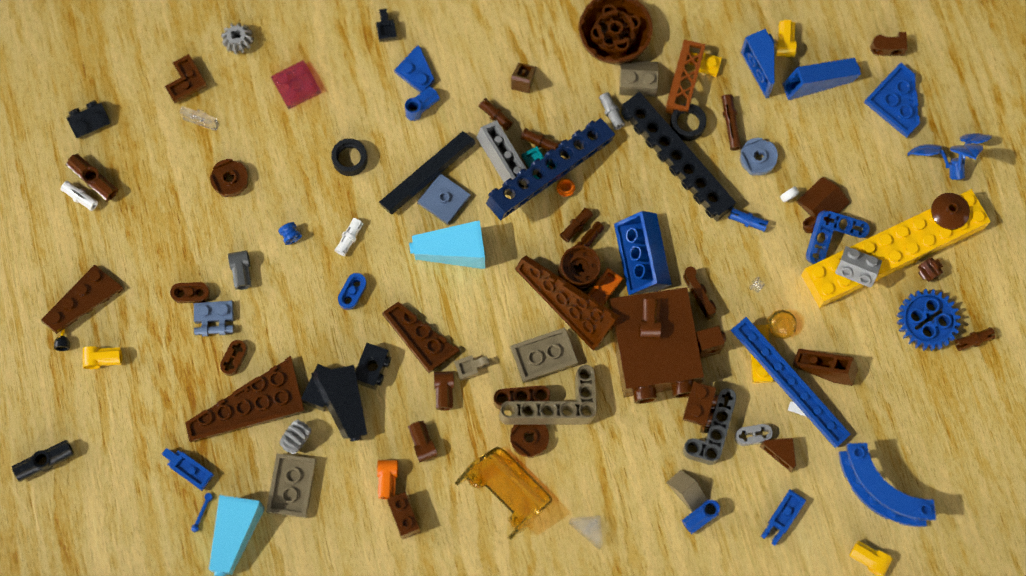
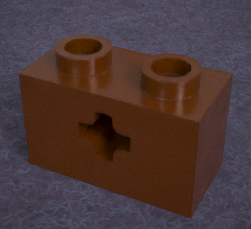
[696,326,726,359]
[387,492,420,539]

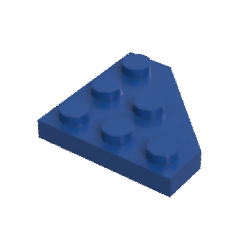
[864,63,920,138]

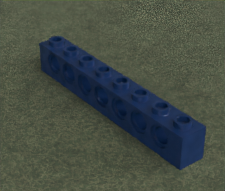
[486,118,615,221]

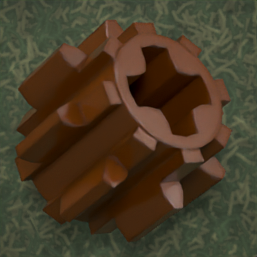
[918,257,943,282]

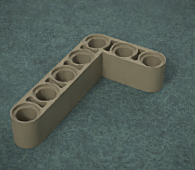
[499,365,597,425]

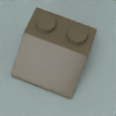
[619,60,658,97]

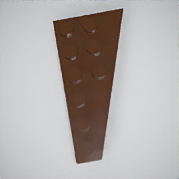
[515,255,620,351]
[185,356,305,443]

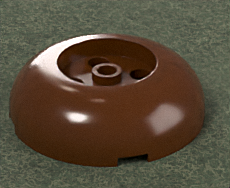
[579,0,653,64]

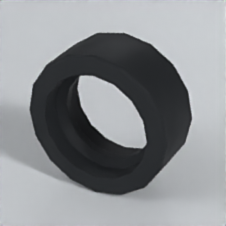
[670,104,707,141]
[331,138,368,176]

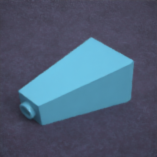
[409,221,485,269]
[209,495,265,576]

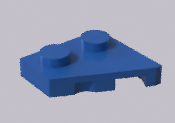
[394,45,435,93]

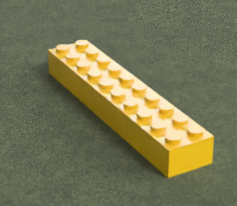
[801,189,991,308]

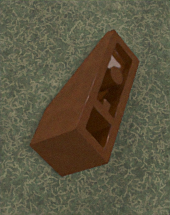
[793,349,858,386]

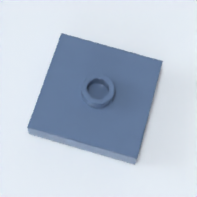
[418,173,470,225]

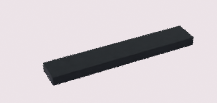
[379,131,476,215]

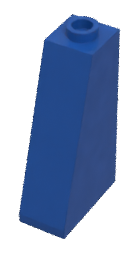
[782,58,861,100]

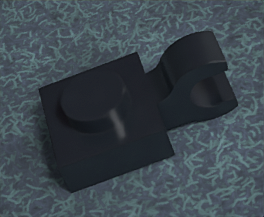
[376,8,397,42]

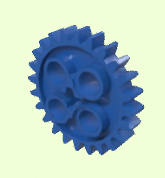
[897,289,961,351]

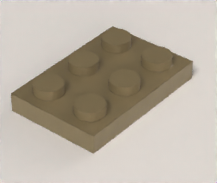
[510,327,578,383]
[266,453,316,518]

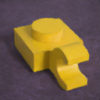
[688,52,722,77]

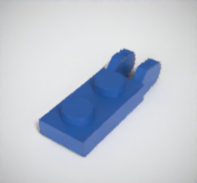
[761,489,806,546]

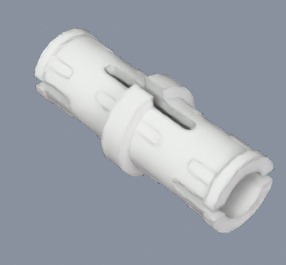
[60,181,98,211]
[335,218,364,256]

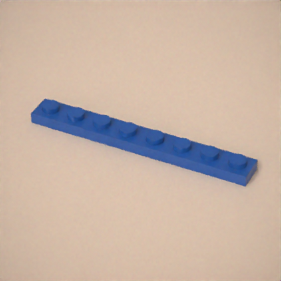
[730,317,851,448]

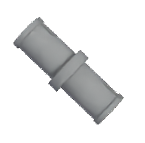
[599,92,625,130]

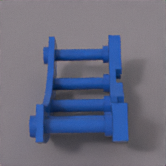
[838,443,936,527]

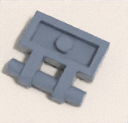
[194,301,234,337]

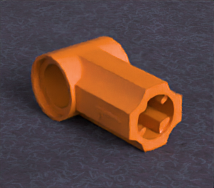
[377,460,398,500]

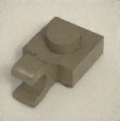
[454,355,490,381]

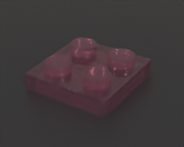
[271,60,321,109]

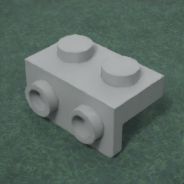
[835,246,882,288]

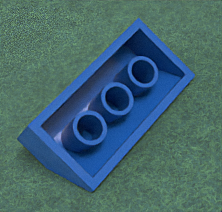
[614,211,672,295]

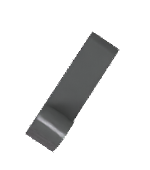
[683,388,736,465]

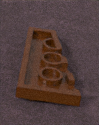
[41,265,124,334]
[382,302,460,373]

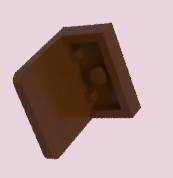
[683,381,718,433]

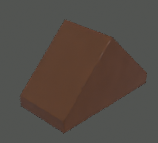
[511,63,536,93]
[760,438,796,472]

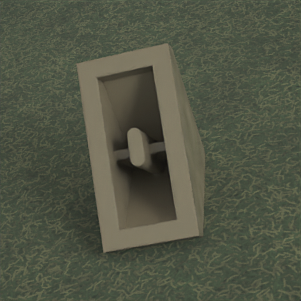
[666,470,707,512]

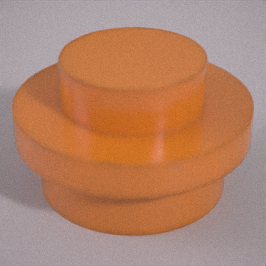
[556,178,575,197]

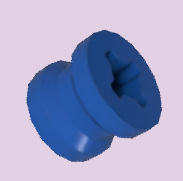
[278,222,302,245]

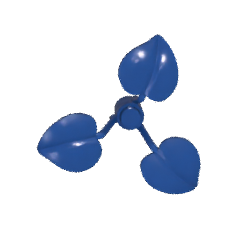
[907,133,992,180]

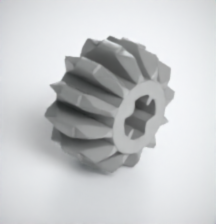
[221,22,253,54]
[280,420,311,454]

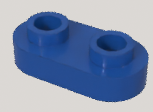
[338,273,367,310]

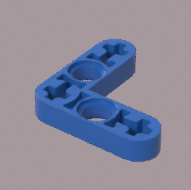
[806,210,870,264]

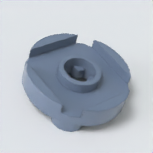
[740,138,778,176]

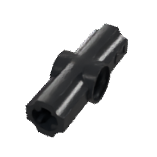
[12,440,74,482]

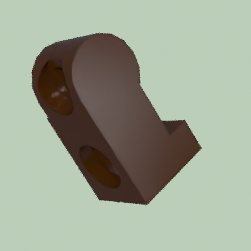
[870,32,907,56]

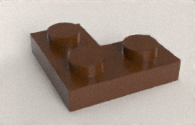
[165,54,207,104]

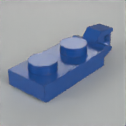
[162,448,214,491]

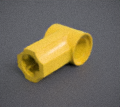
[775,20,796,57]
[83,346,122,369]
[849,540,893,576]

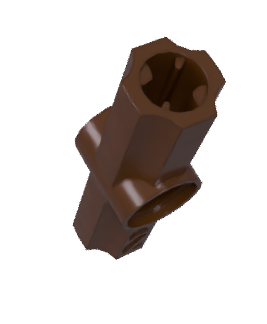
[66,153,119,202]

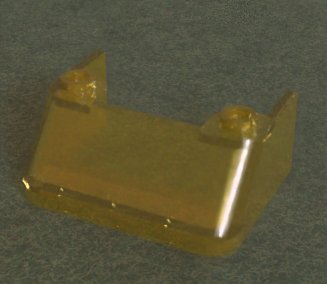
[455,447,552,540]

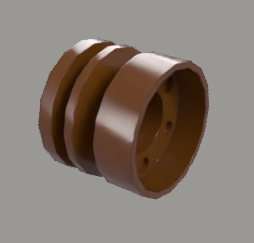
[558,245,601,291]

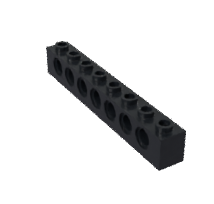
[621,92,736,222]

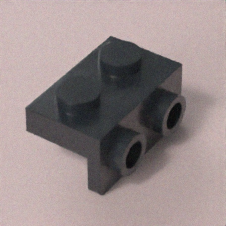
[66,100,111,139]

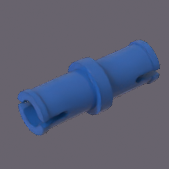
[729,208,768,232]

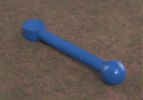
[191,493,213,532]

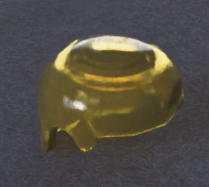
[768,309,797,339]

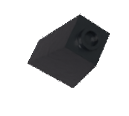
[311,365,367,442]

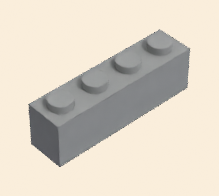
[476,120,527,189]

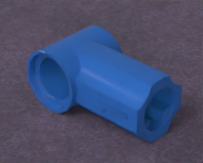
[405,86,440,121]
[681,500,720,535]

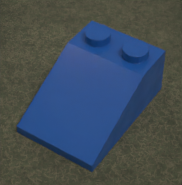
[741,29,775,99]

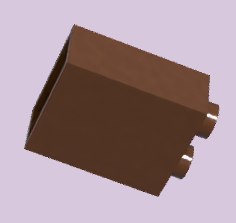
[608,287,704,404]

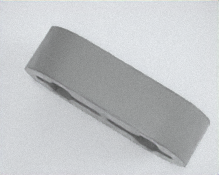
[735,424,773,446]

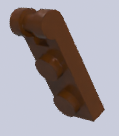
[683,267,717,321]

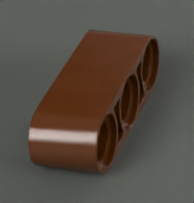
[494,385,550,410]

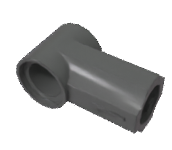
[228,250,252,290]

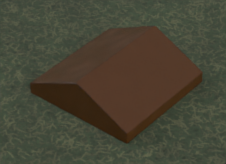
[796,177,850,222]

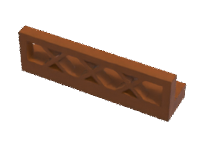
[666,40,706,114]

